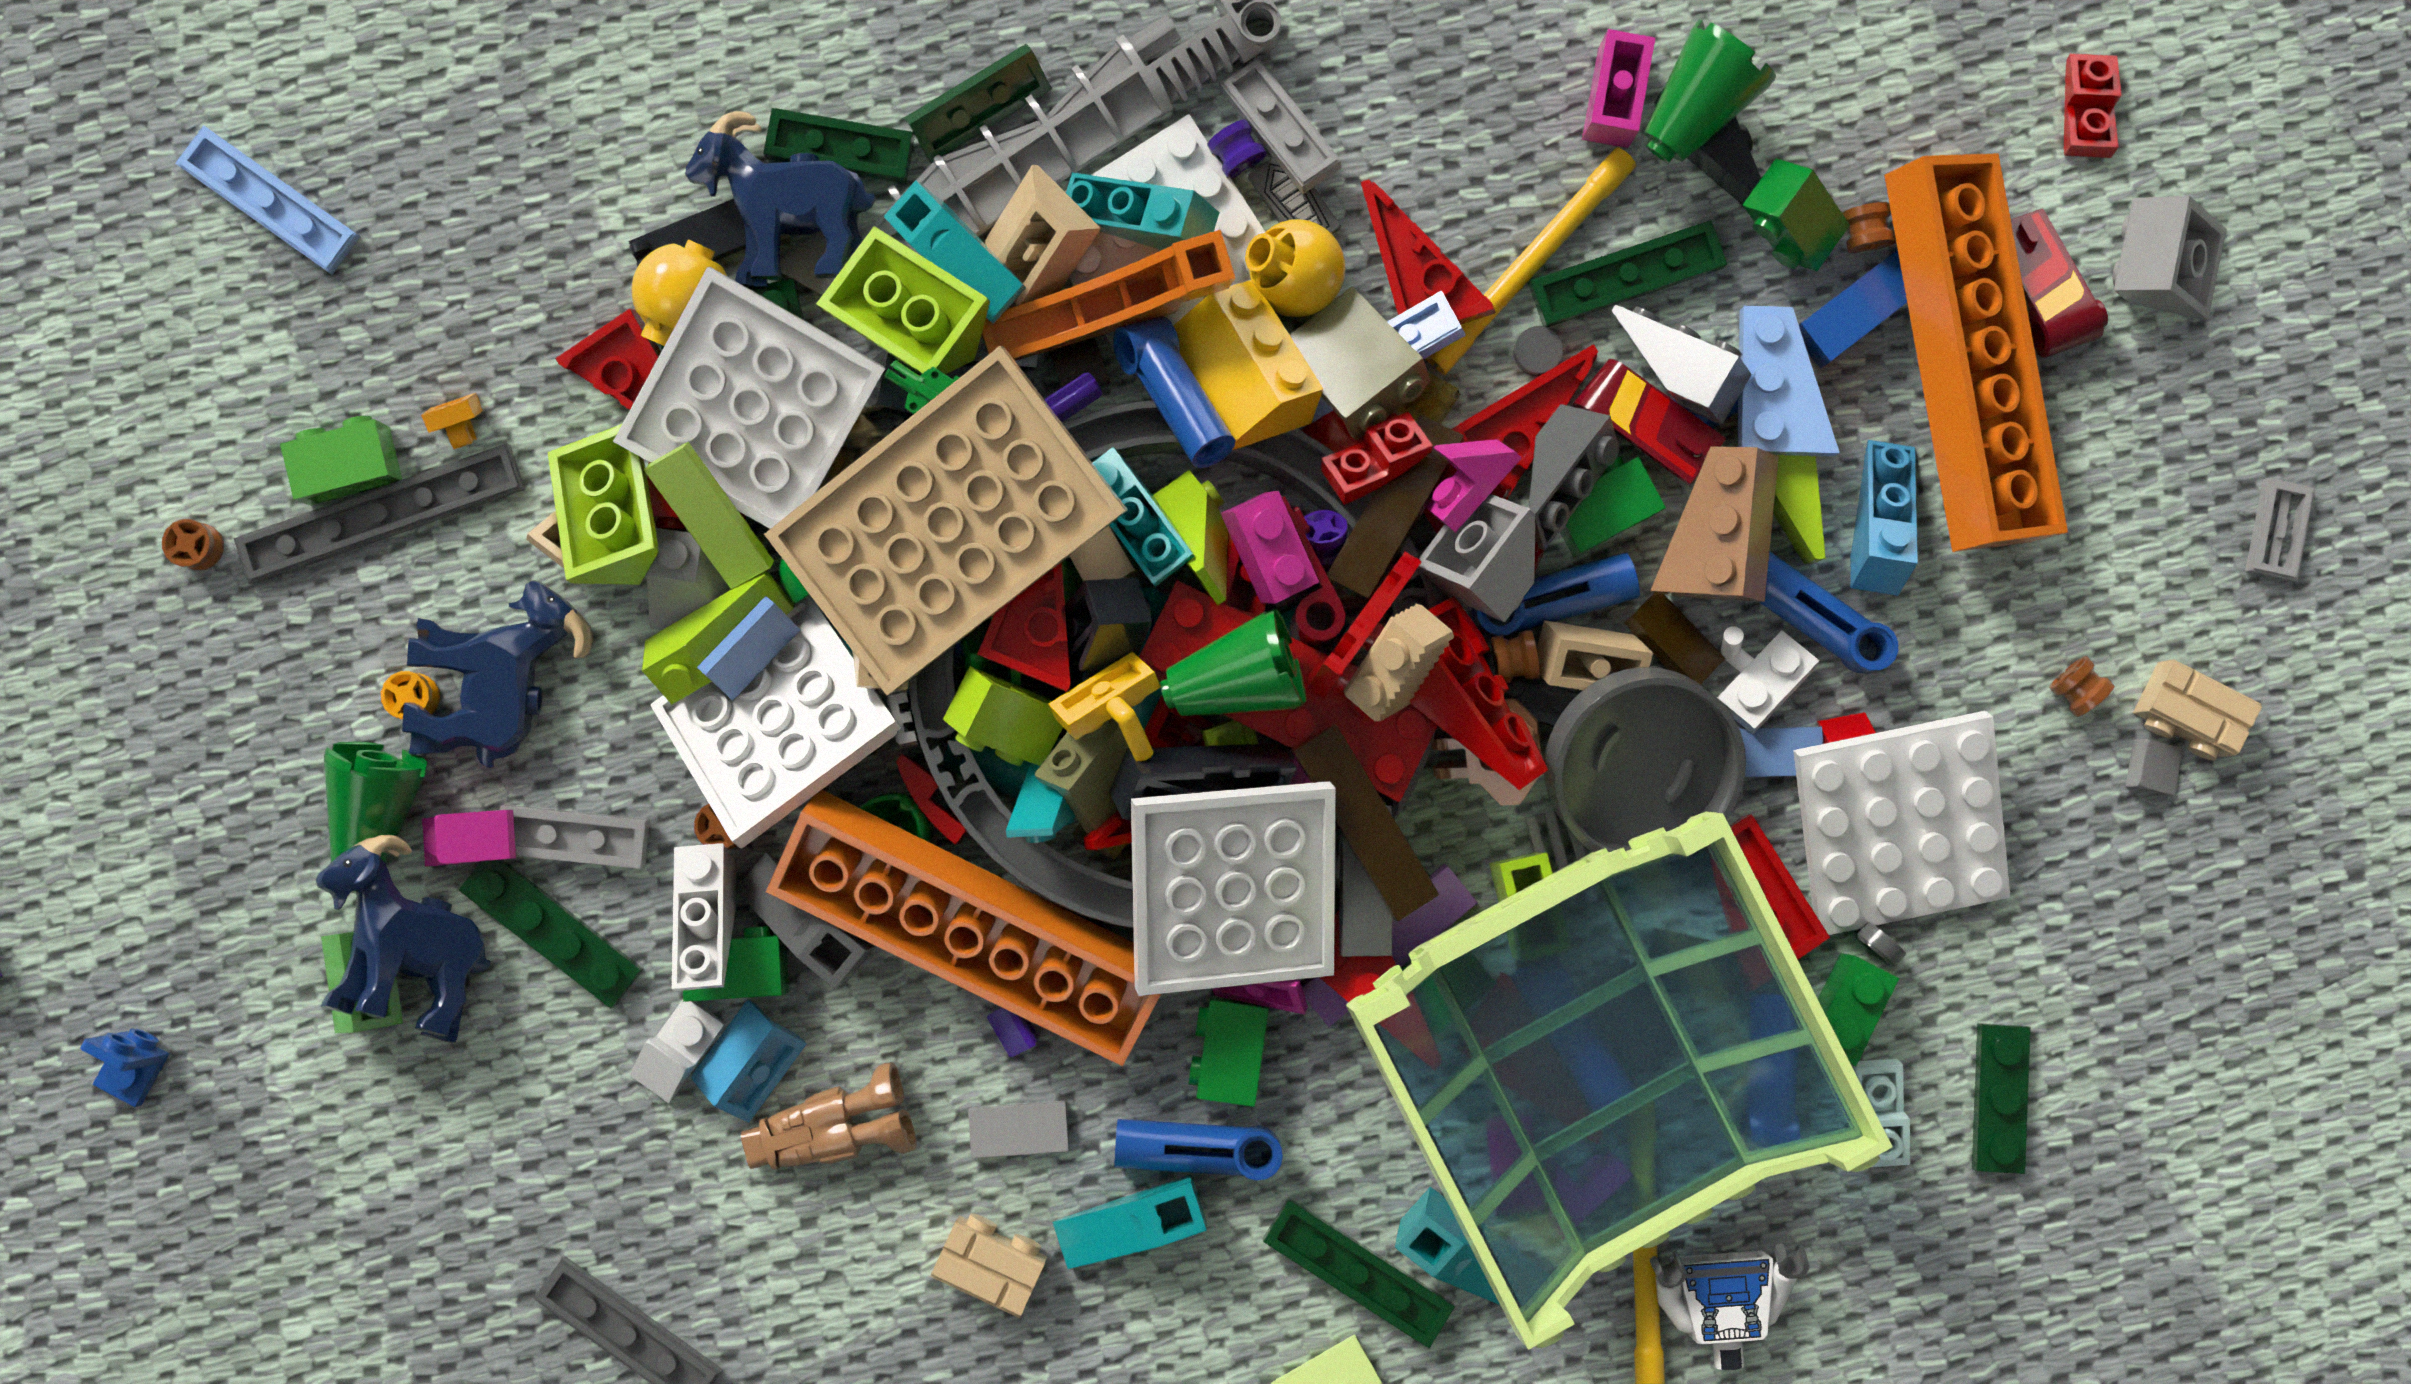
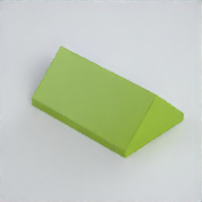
[816,226,990,374]
[547,424,659,585]

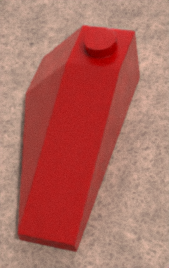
[1410,596,1548,790]

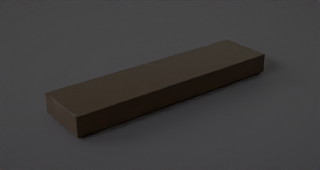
[1327,415,1464,603]
[1291,724,1440,922]

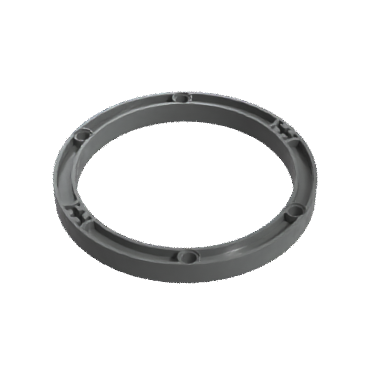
[909,400,1437,929]

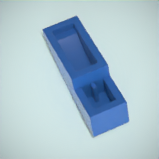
[1799,250,1907,369]

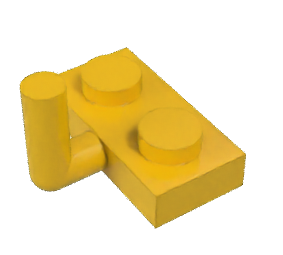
[1048,651,1161,761]

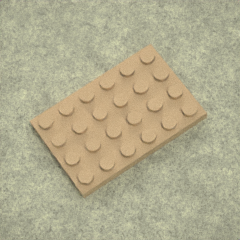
[764,346,1128,695]

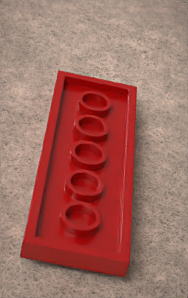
[1139,580,1438,802]

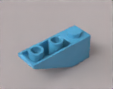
[1850,440,1918,596]

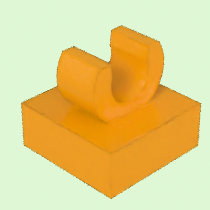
[421,393,483,450]

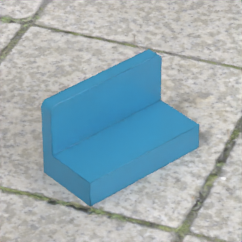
[691,1000,807,1123]

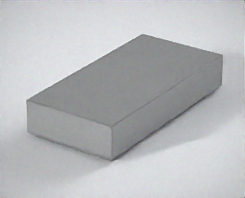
[968,1101,1069,1158]

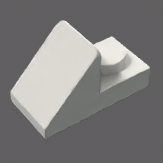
[630,999,727,1103]

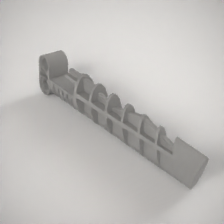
[780,0,1281,296]

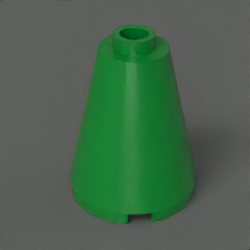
[1644,20,1776,164]
[1160,609,1306,716]
[324,741,428,863]

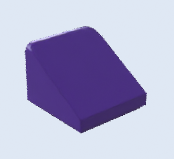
[987,1007,1040,1057]

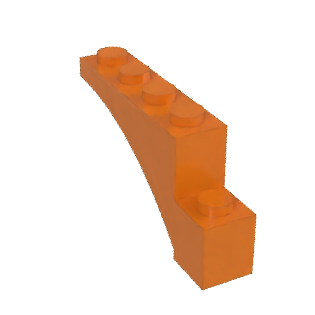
[981,230,1235,361]

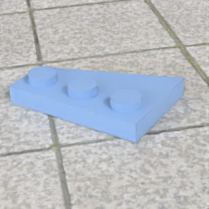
[1738,306,1840,456]

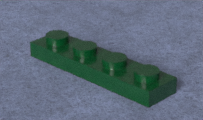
[1528,220,1727,327]
[459,860,644,1009]
[1262,1197,1455,1348]

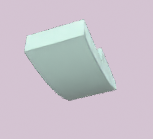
[1851,1059,1910,1167]

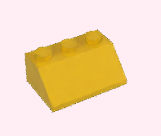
[1173,280,1323,450]

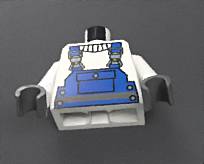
[1650,1243,1809,1370]

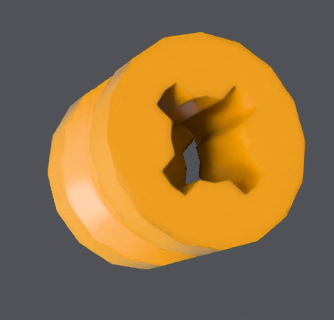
[381,671,440,719]

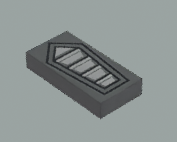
[1248,158,1341,234]

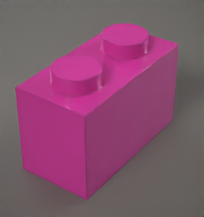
[1582,29,1655,148]
[1221,491,1319,604]

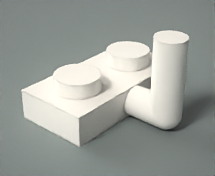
[1717,626,1820,734]

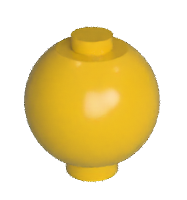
[1245,219,1345,317]
[631,240,727,346]

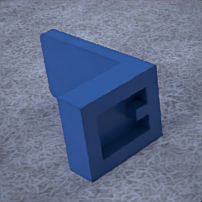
[80,1028,170,1107]

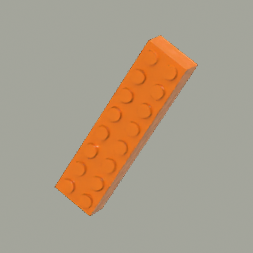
[1884,153,2068,552]
[766,790,1161,1066]

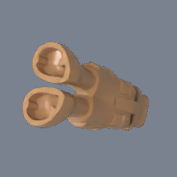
[741,1062,917,1170]

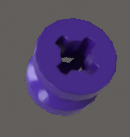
[1207,119,1267,179]
[1304,510,1348,572]

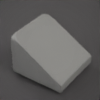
[2125,738,2183,796]

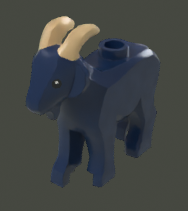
[685,111,876,288]
[402,580,593,768]
[316,835,491,1043]

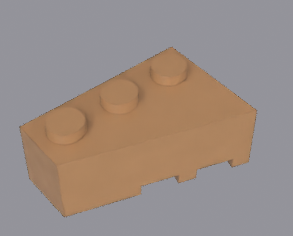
[1650,447,1779,602]

